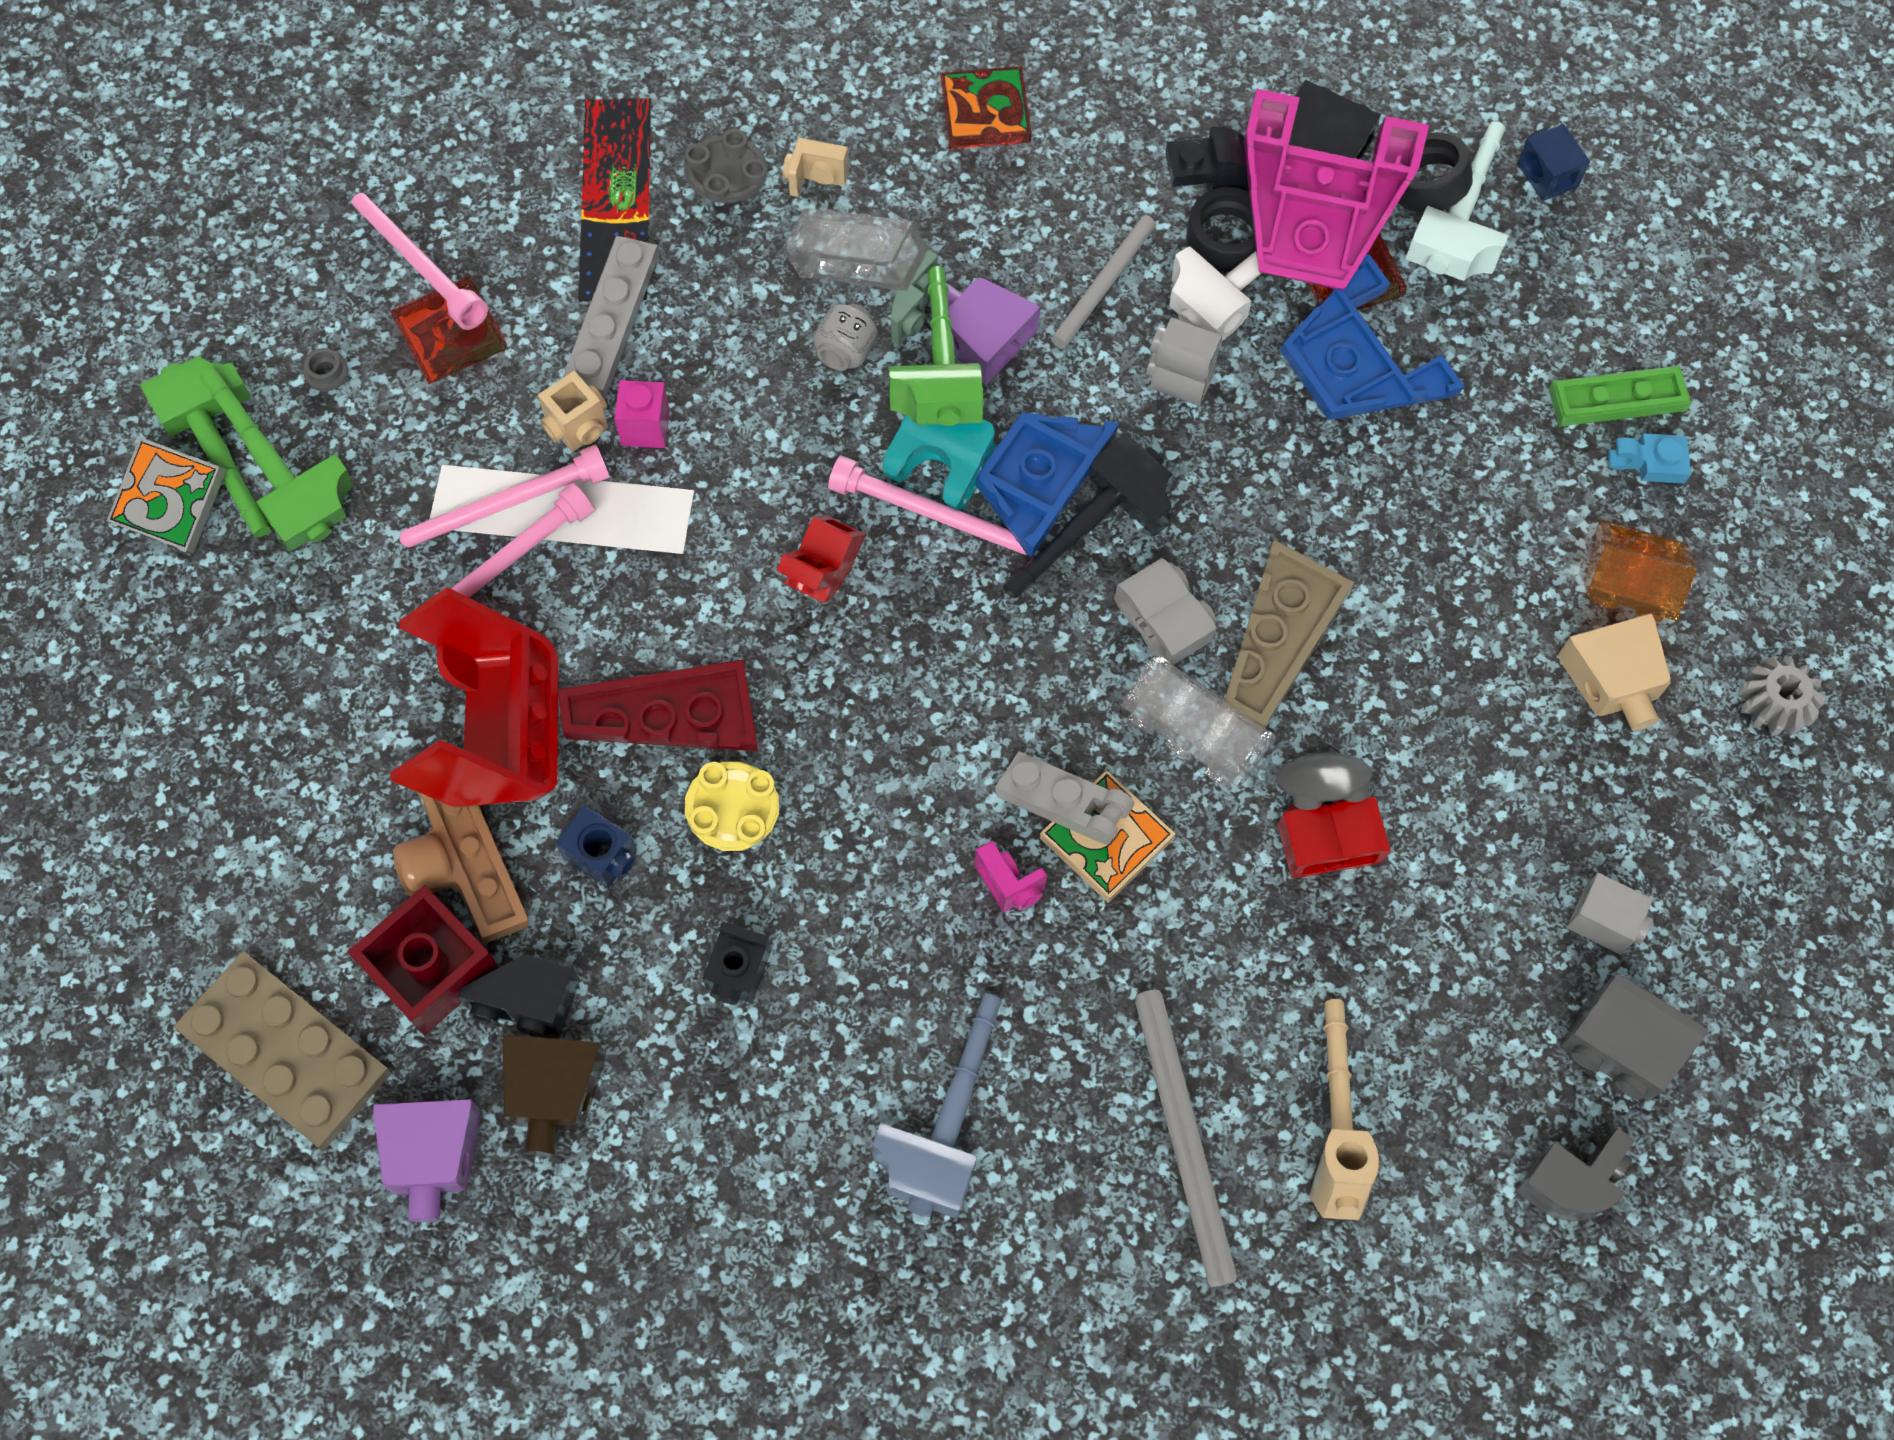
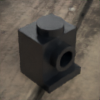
[702,921,772,1005]

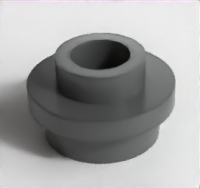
[303,348,349,391]

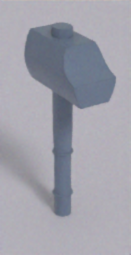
[872,993,1002,1219]

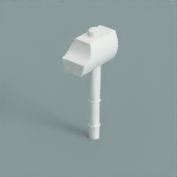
[1169,246,1261,341]

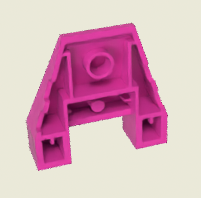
[1244,89,1429,291]

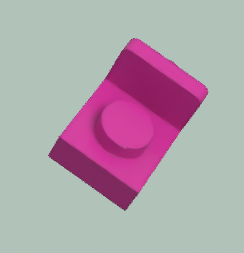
[974,841,1047,913]

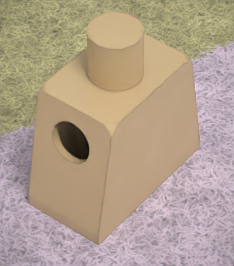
[1558,613,1670,731]

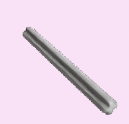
[1135,990,1237,1287]

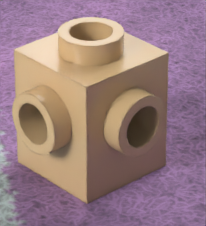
[538,371,608,452]

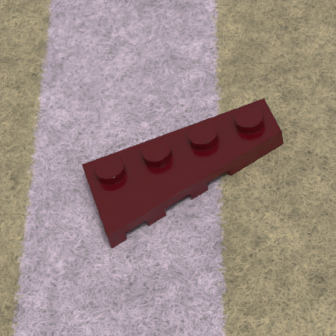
[558,659,758,751]

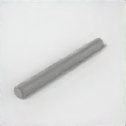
[1051,215,1156,349]

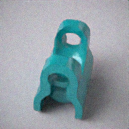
[883,415,997,511]

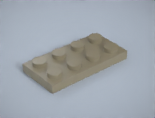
[173,951,392,1152]

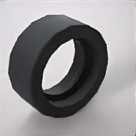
[1398,132,1473,213]
[1186,186,1256,272]

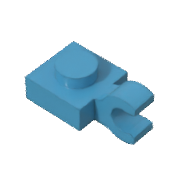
[1608,433,1691,484]

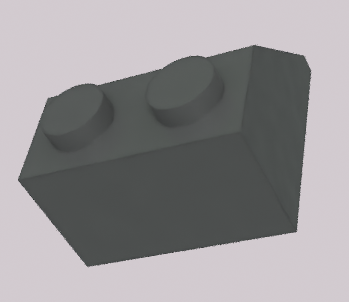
[1561,973,1708,1102]

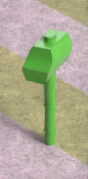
[889,266,983,426]
[140,355,270,538]
[200,367,353,552]

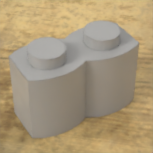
[1146,317,1222,407]
[1114,558,1217,669]

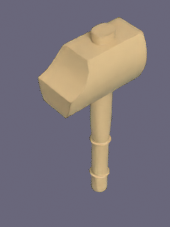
[1309,999,1379,1220]

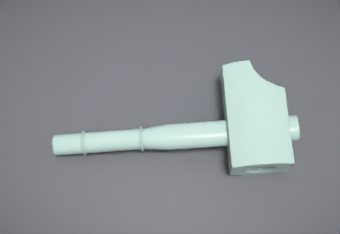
[1406,121,1509,281]

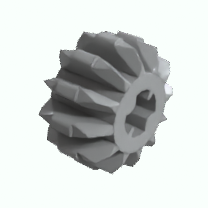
[1738,656,1826,737]

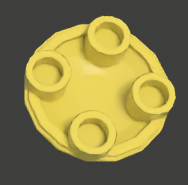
[685,762,779,851]

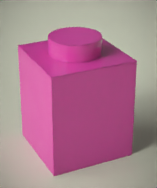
[614,380,670,448]

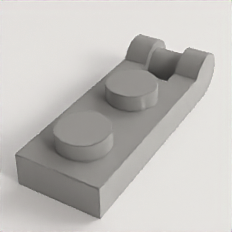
[995,751,1134,844]

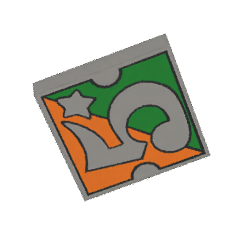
[107,437,226,554]

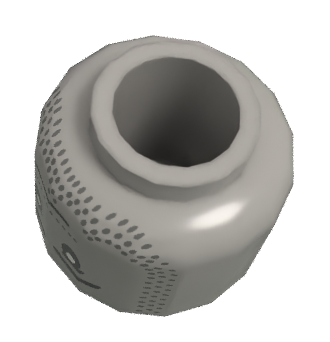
[813,304,878,371]

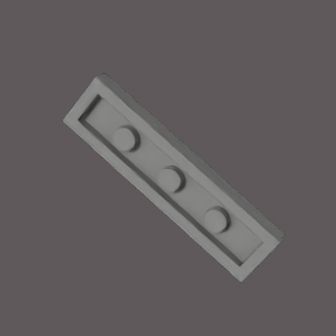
[562,236,659,399]

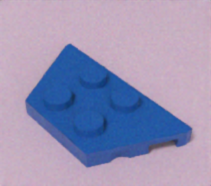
[976,413,1119,557]

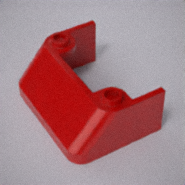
[390,587,558,807]

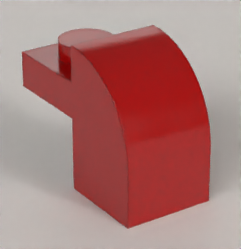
[776,515,866,603]

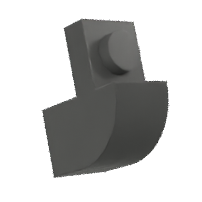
[1515,1128,1635,1221]

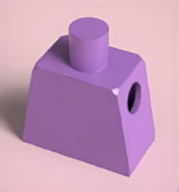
[946,278,1040,385]
[373,1100,481,1222]

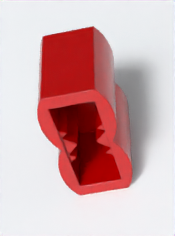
[1277,797,1391,878]

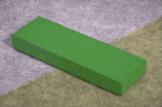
[1548,366,1691,427]

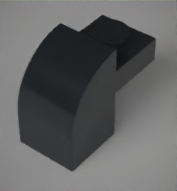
[1165,126,1249,191]

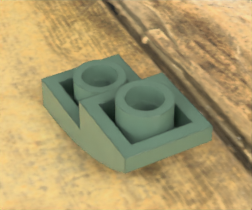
[891,247,938,347]

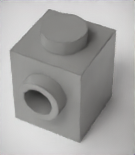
[1566,872,1653,955]

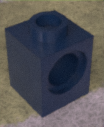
[1517,123,1590,202]
[555,805,637,888]

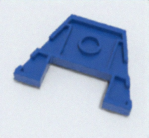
[1280,253,1464,420]

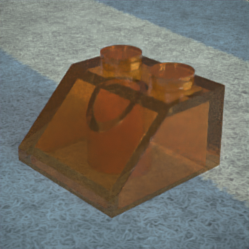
[1584,519,1697,622]

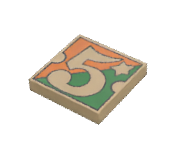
[1040,770,1176,903]

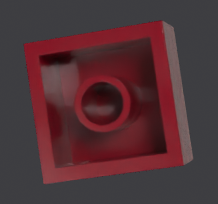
[347,884,500,1036]

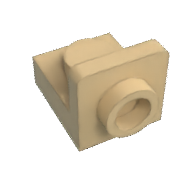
[783,137,849,197]

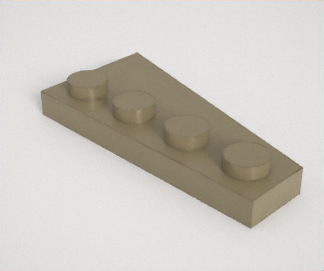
[1222,540,1354,733]

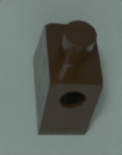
[503,1035,606,1157]

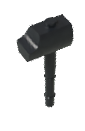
[1003,433,1173,599]

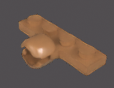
[393,792,529,945]

